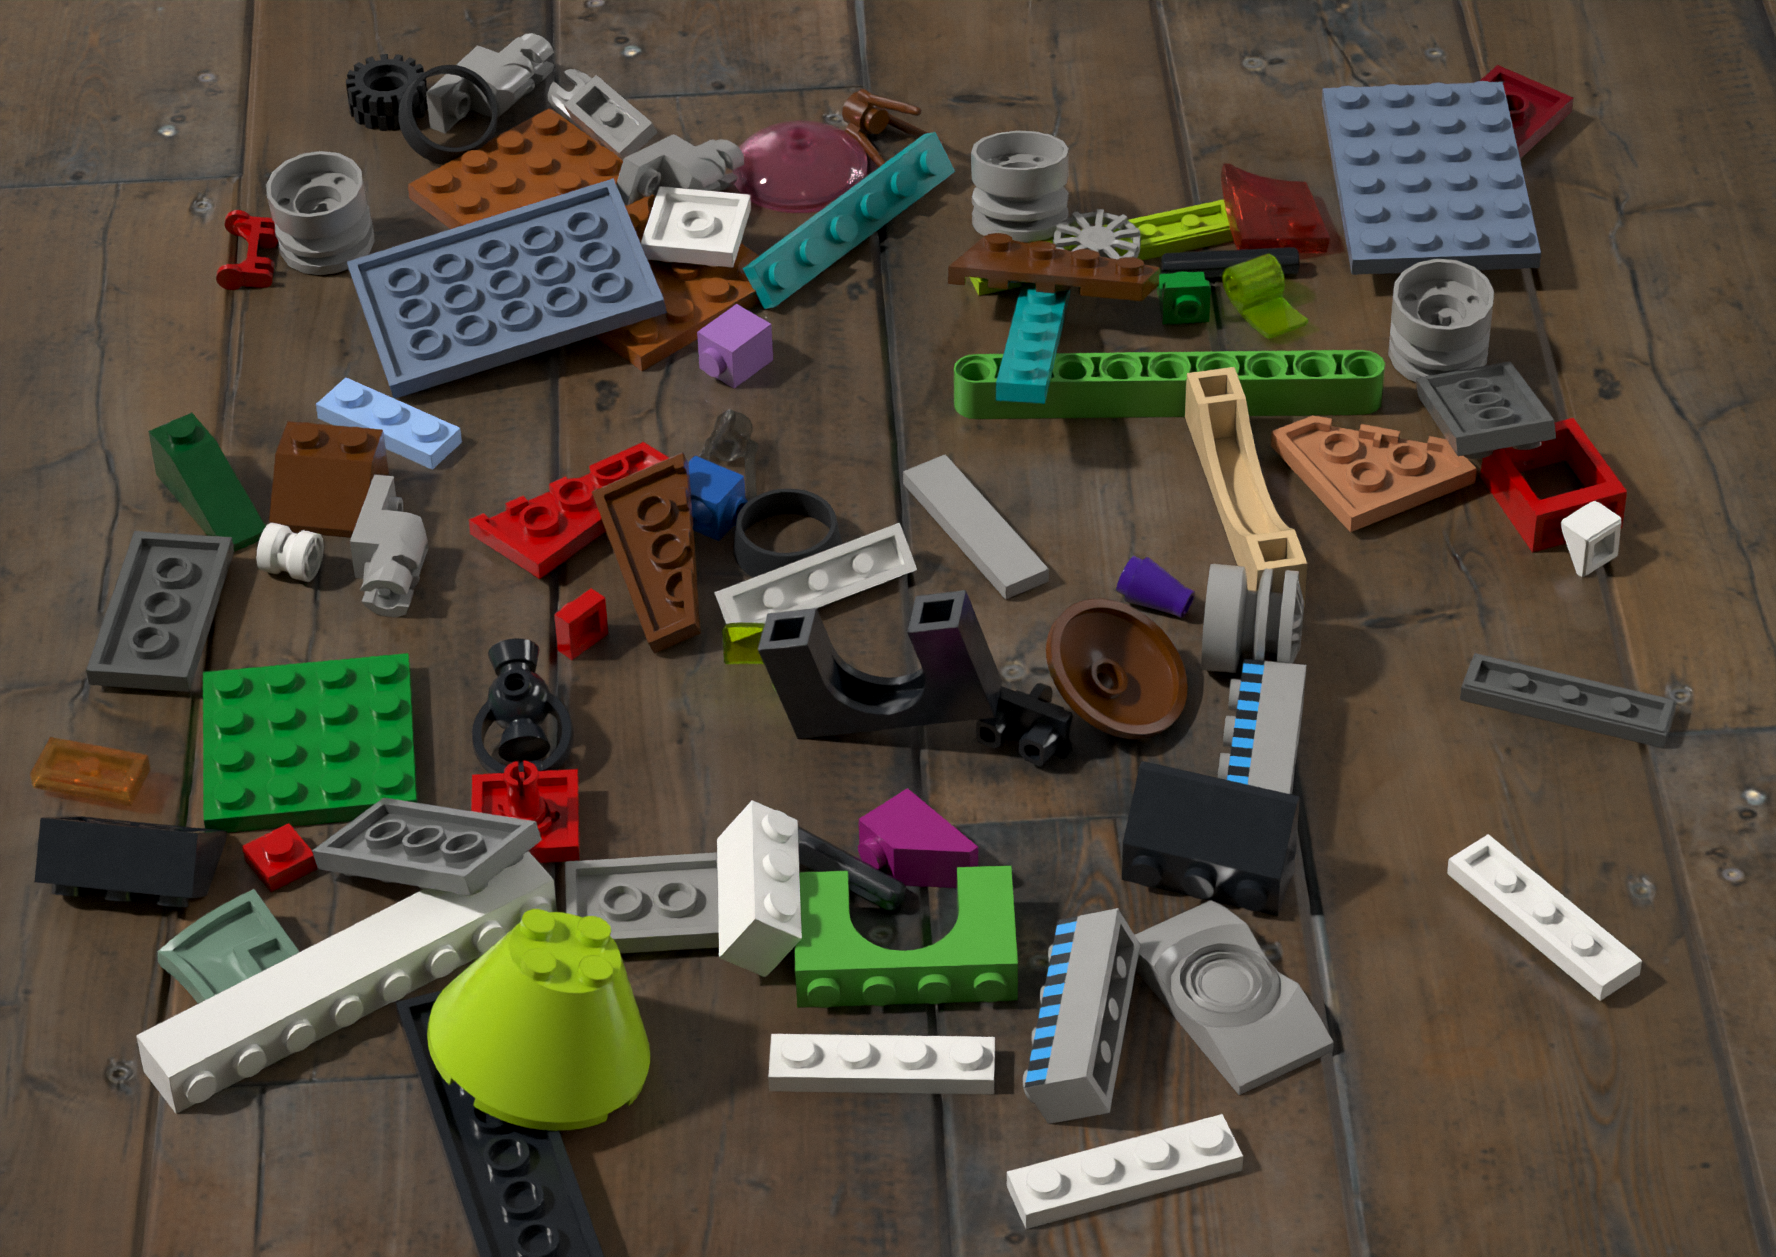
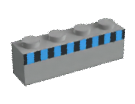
[1218,659,1306,794]
[1023,908,1140,1124]

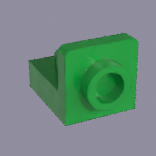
[1157,272,1211,325]

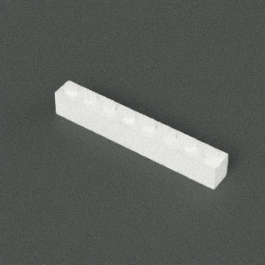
[136,851,557,1114]

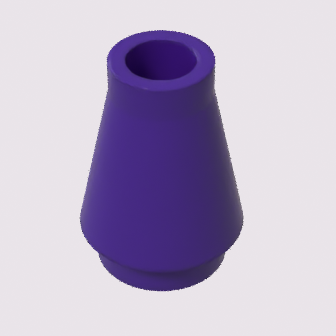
[1116,556,1195,619]

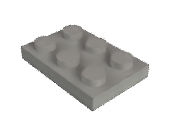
[565,852,719,953]

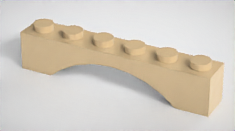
[1185,367,1307,607]

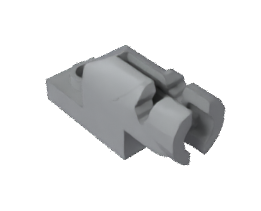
[426,33,555,133]
[548,69,658,161]
[616,134,744,206]
[350,475,429,617]

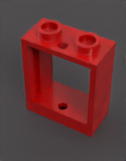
[1480,418,1627,553]

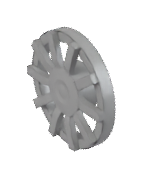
[1053,209,1141,259]

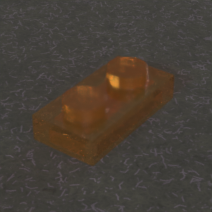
[30,737,151,806]

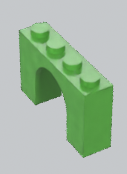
[795,866,1018,1008]

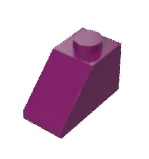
[858,788,978,888]

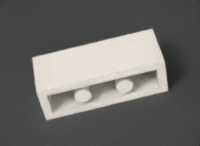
[717,800,802,977]

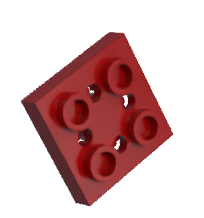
[471,761,580,863]

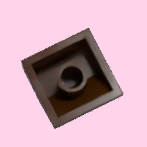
[269,421,389,538]

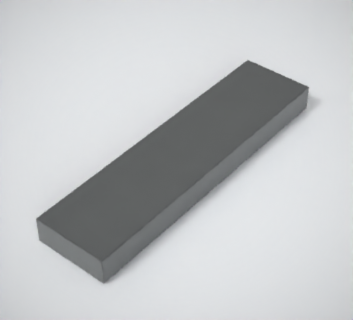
[1460,653,1677,748]

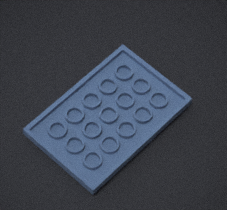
[1322,81,1541,275]
[347,178,667,399]

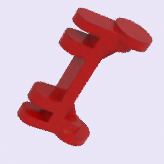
[216,210,278,290]

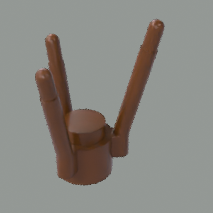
[842,88,943,167]

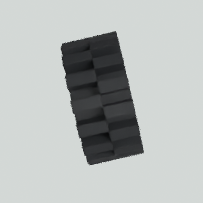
[346,54,428,131]

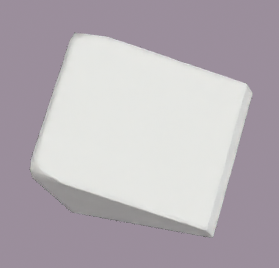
[1561,501,1621,577]

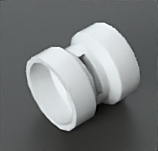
[256,523,324,582]

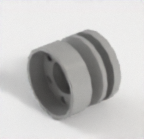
[971,131,1069,243]
[266,151,375,275]
[1388,259,1494,382]
[1201,564,1304,673]

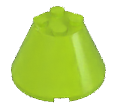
[427,909,650,1131]

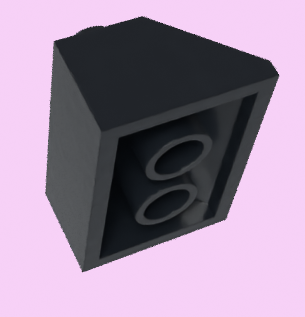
[1122,761,1300,916]
[34,815,227,907]

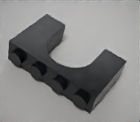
[758,590,1002,739]

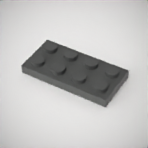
[1416,361,1556,459]
[86,531,234,692]
[312,798,542,896]

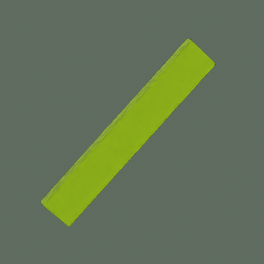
[969,199,1242,296]

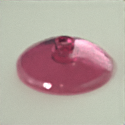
[732,120,868,213]

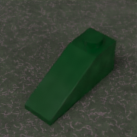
[148,413,266,552]

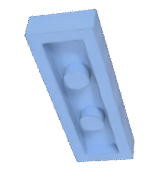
[316,378,462,470]

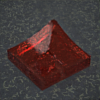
[1221,163,1330,253]

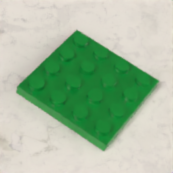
[203,653,418,833]

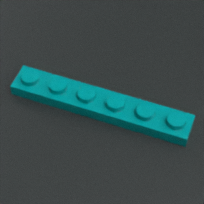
[742,132,956,309]
[996,282,1071,404]

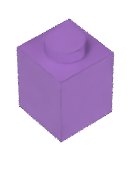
[697,304,773,388]

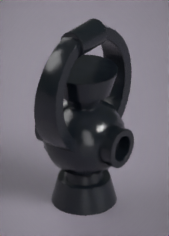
[472,638,574,774]

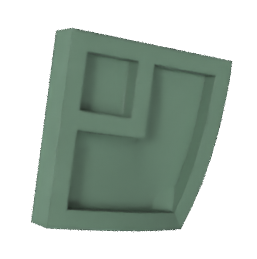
[157,889,299,1004]

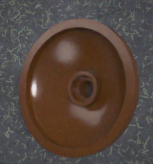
[1046,599,1188,739]

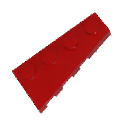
[469,442,669,579]

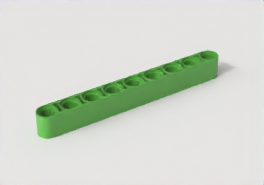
[954,350,1385,419]

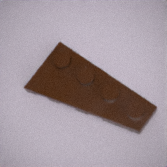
[948,233,1160,301]
[592,452,701,654]

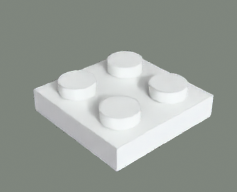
[641,186,751,267]

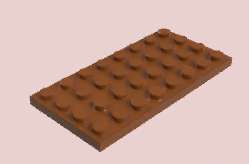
[408,108,760,371]

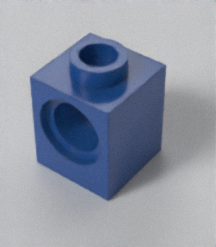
[688,456,748,541]

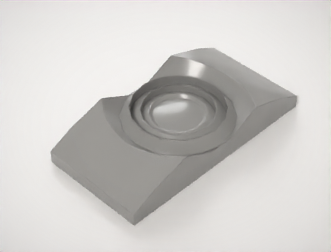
[1135,900,1334,1095]

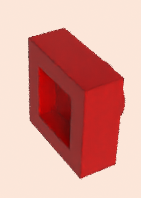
[554,588,608,660]
[242,823,318,892]

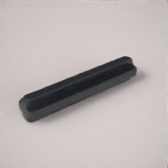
[1161,247,1300,279]
[798,826,906,911]

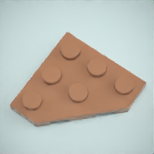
[1271,415,1477,532]

